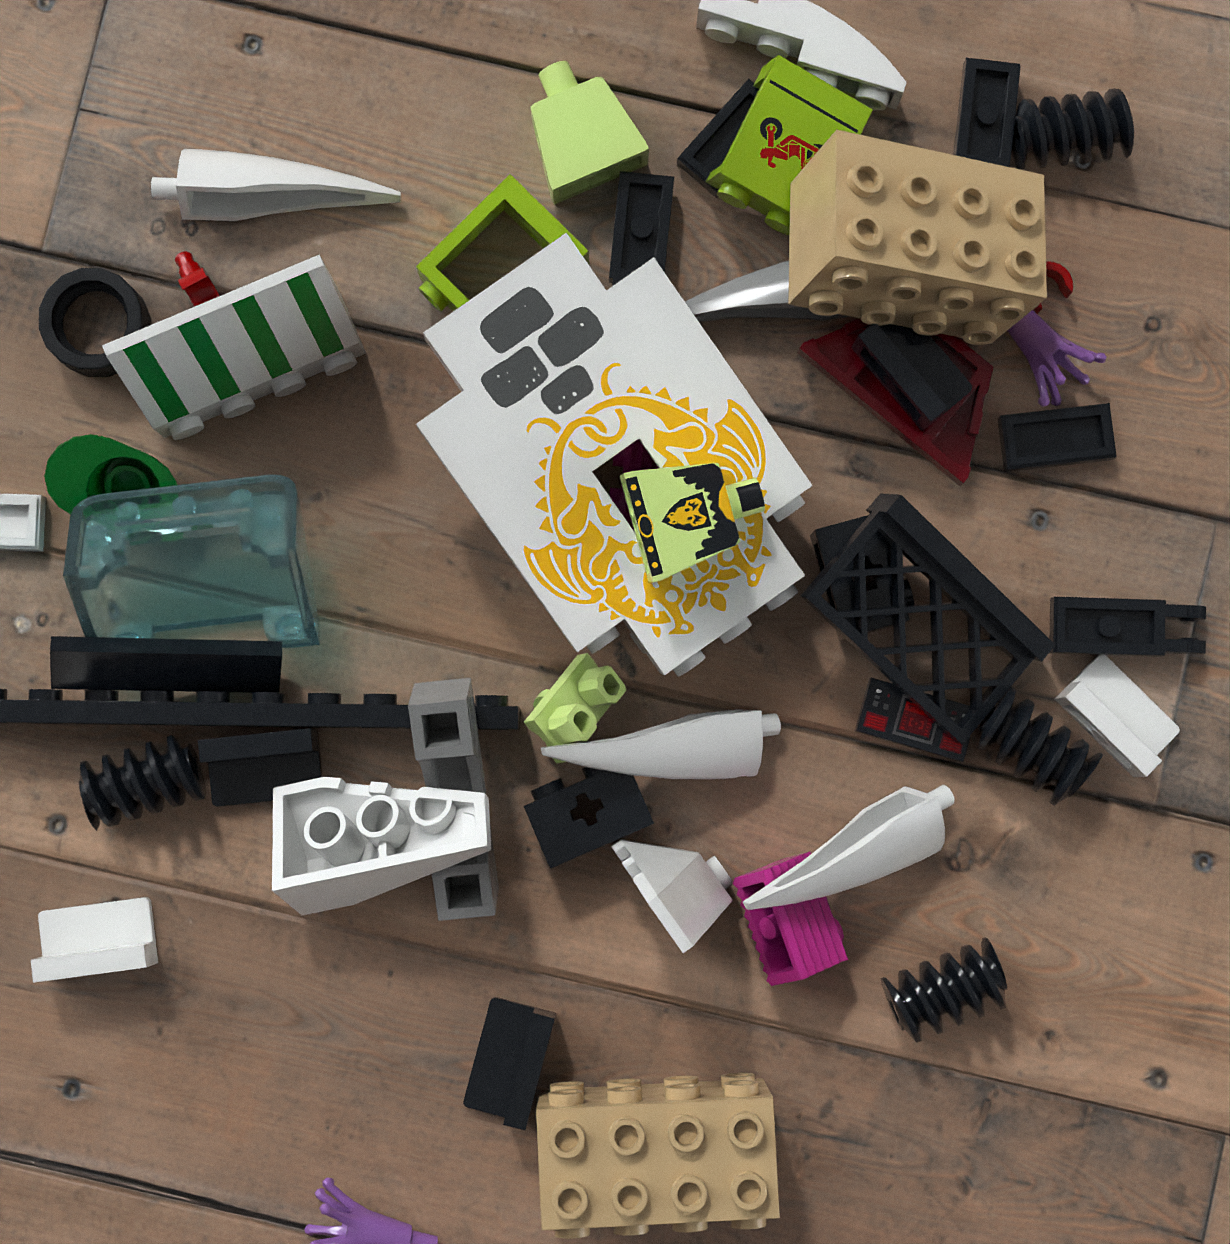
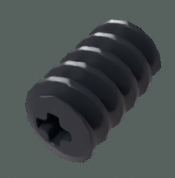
[1012,88,1134,170]
[977,686,1103,806]
[79,735,206,831]
[881,937,1007,1043]

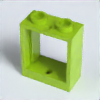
[416,174,589,312]

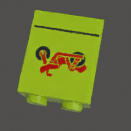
[706,55,873,235]

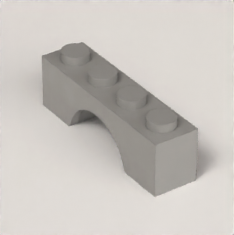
[408,678,499,921]

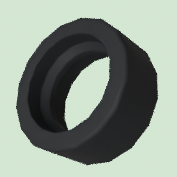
[39,268,150,377]

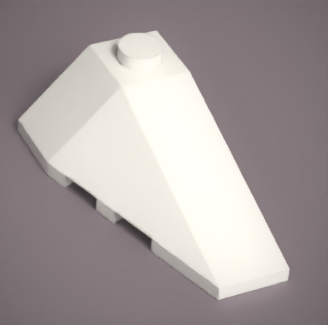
[272,777,491,915]
[611,839,733,953]

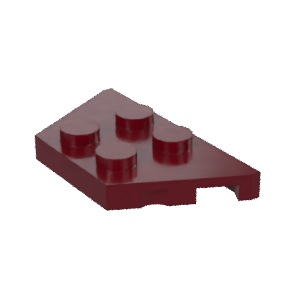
[797,318,994,486]

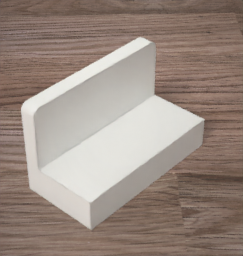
[1054,655,1180,777]
[31,897,158,983]

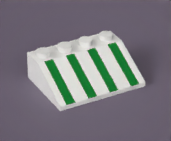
[102,255,366,440]

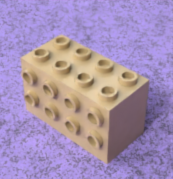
[788,129,1047,345]
[536,1073,780,1239]

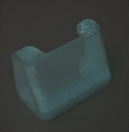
[63,474,320,648]

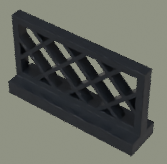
[801,493,1056,745]

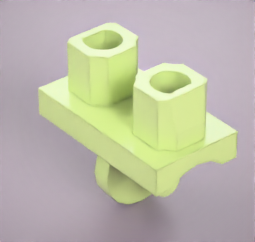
[524,653,626,764]

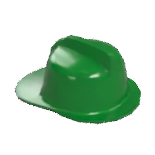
[44,434,180,539]

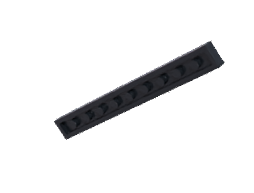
[0,689,521,730]

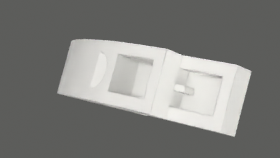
[696,0,906,110]

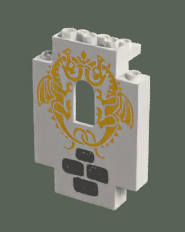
[416,233,813,677]

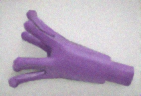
[1007,310,1107,407]
[304,1178,438,1244]

